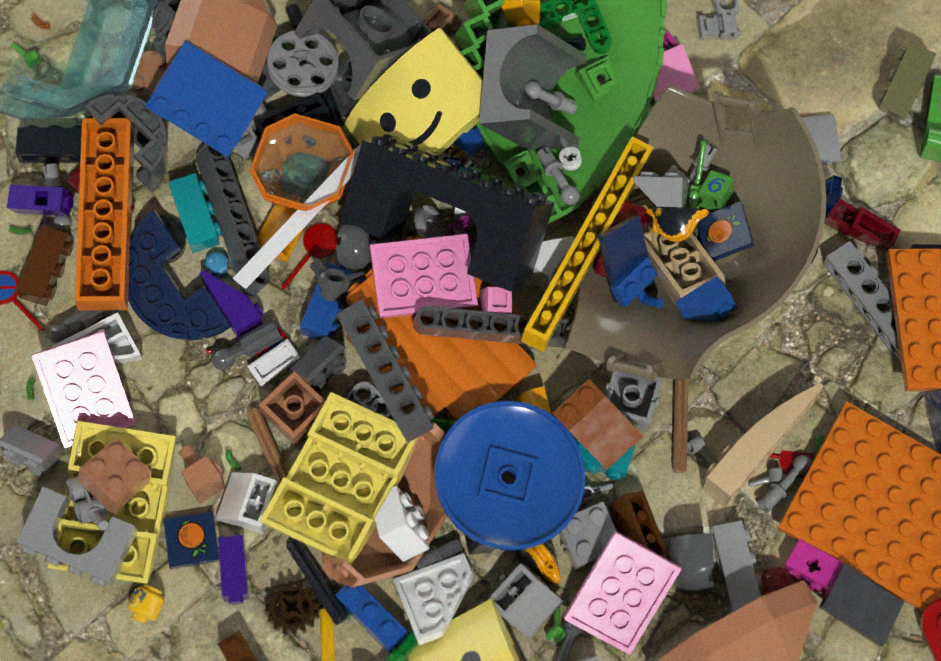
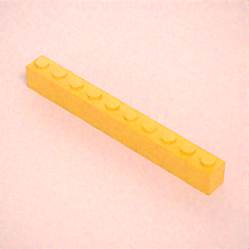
[521,136,653,352]

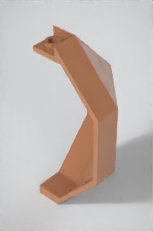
[165,0,278,84]
[322,422,447,587]
[657,580,817,661]

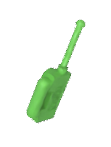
[687,140,707,228]

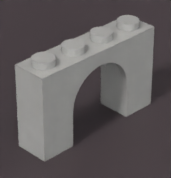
[17,487,138,587]

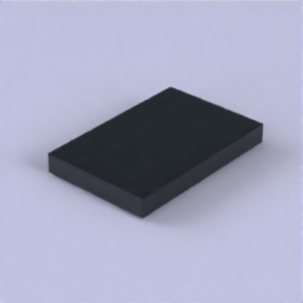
[819,563,904,646]

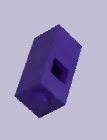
[7,185,74,216]
[218,535,249,605]

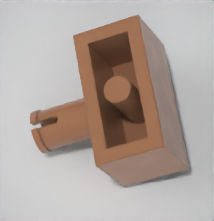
[178,444,225,504]

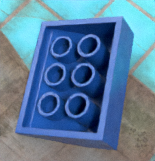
[145,40,268,157]

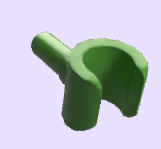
[11,42,40,67]
[545,607,566,644]

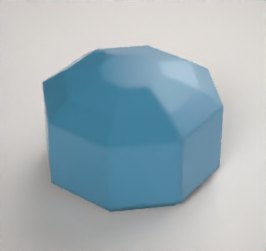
[205,252,229,277]

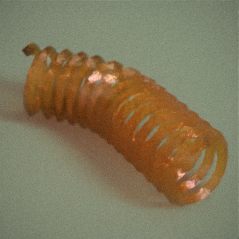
[30,14,50,30]

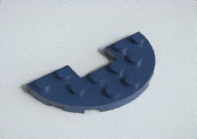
[128,210,232,341]

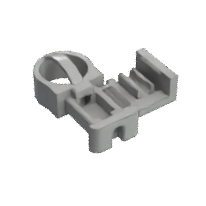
[697,0,742,40]

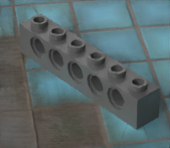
[337,300,434,443]

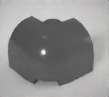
[669,533,714,595]

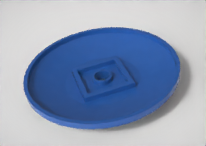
[434,401,585,551]

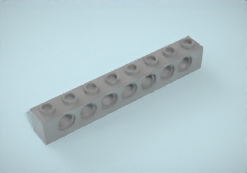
[823,241,941,417]

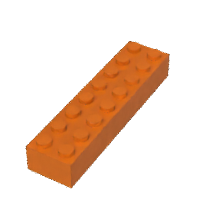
[75,118,134,311]

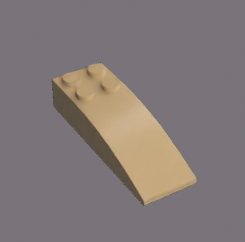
[627,193,726,307]
[702,383,824,509]

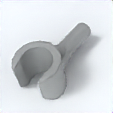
[687,437,717,465]
[748,468,782,487]
[582,483,614,501]

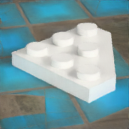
[393,553,473,645]

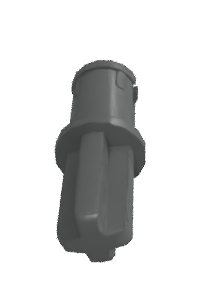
[416,537,463,570]

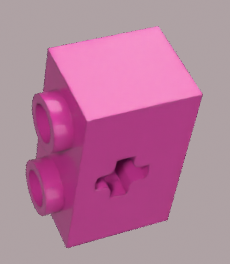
[783,539,843,594]

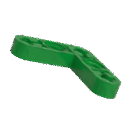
[539,0,612,54]

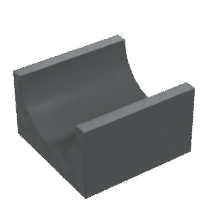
[294,0,433,100]
[479,24,586,151]

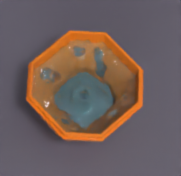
[249,114,354,212]

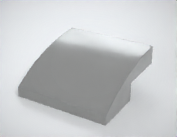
[801,115,841,163]

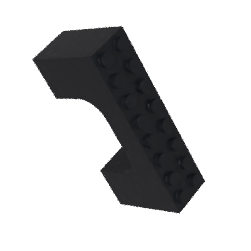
[340,134,555,291]

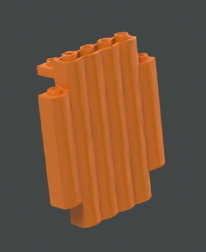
[346,235,537,421]

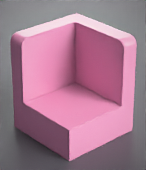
[480,287,512,314]

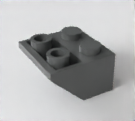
[290,336,347,393]

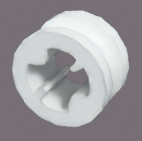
[559,147,582,171]

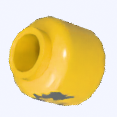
[127,584,165,624]

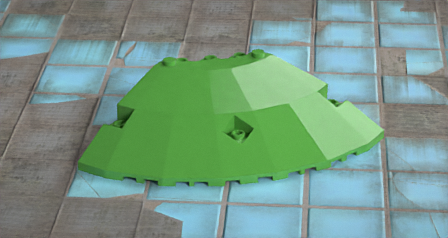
[454,0,667,224]

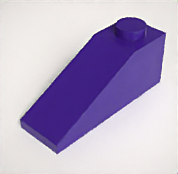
[200,271,264,339]

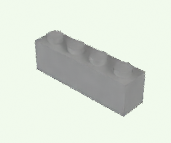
[710,520,762,614]

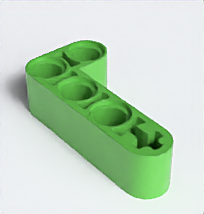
[920,74,941,162]

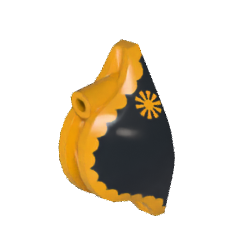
[645,207,709,242]
[516,541,562,585]

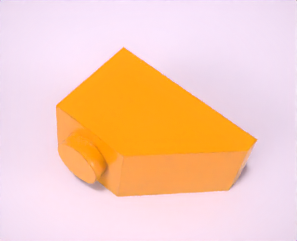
[502,0,541,27]

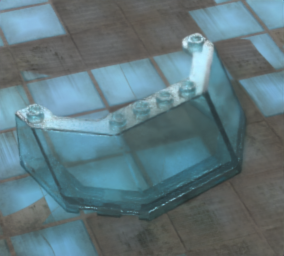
[0,0,159,120]

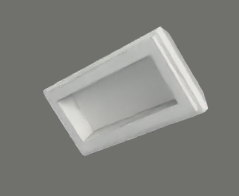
[247,339,301,386]

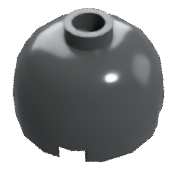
[336,224,380,270]

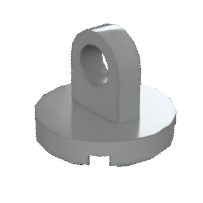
[402,205,447,241]

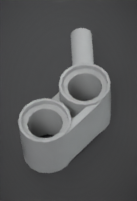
[66,477,108,530]

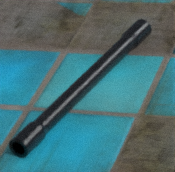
[285,4,354,148]

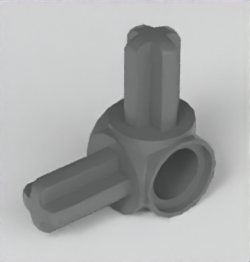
[310,259,366,301]

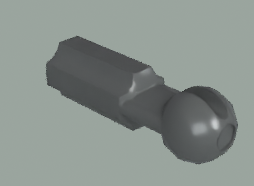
[49,310,119,344]
[211,320,282,371]

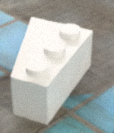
[52,312,142,364]

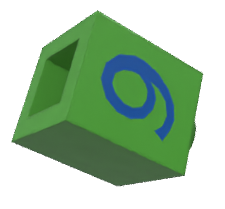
[699,170,734,211]

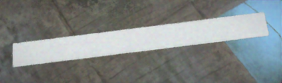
[233,145,361,289]

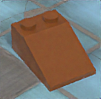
[553,379,643,470]

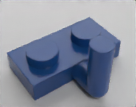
[610,255,664,308]

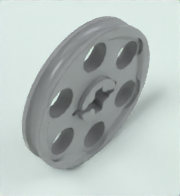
[267,30,339,97]

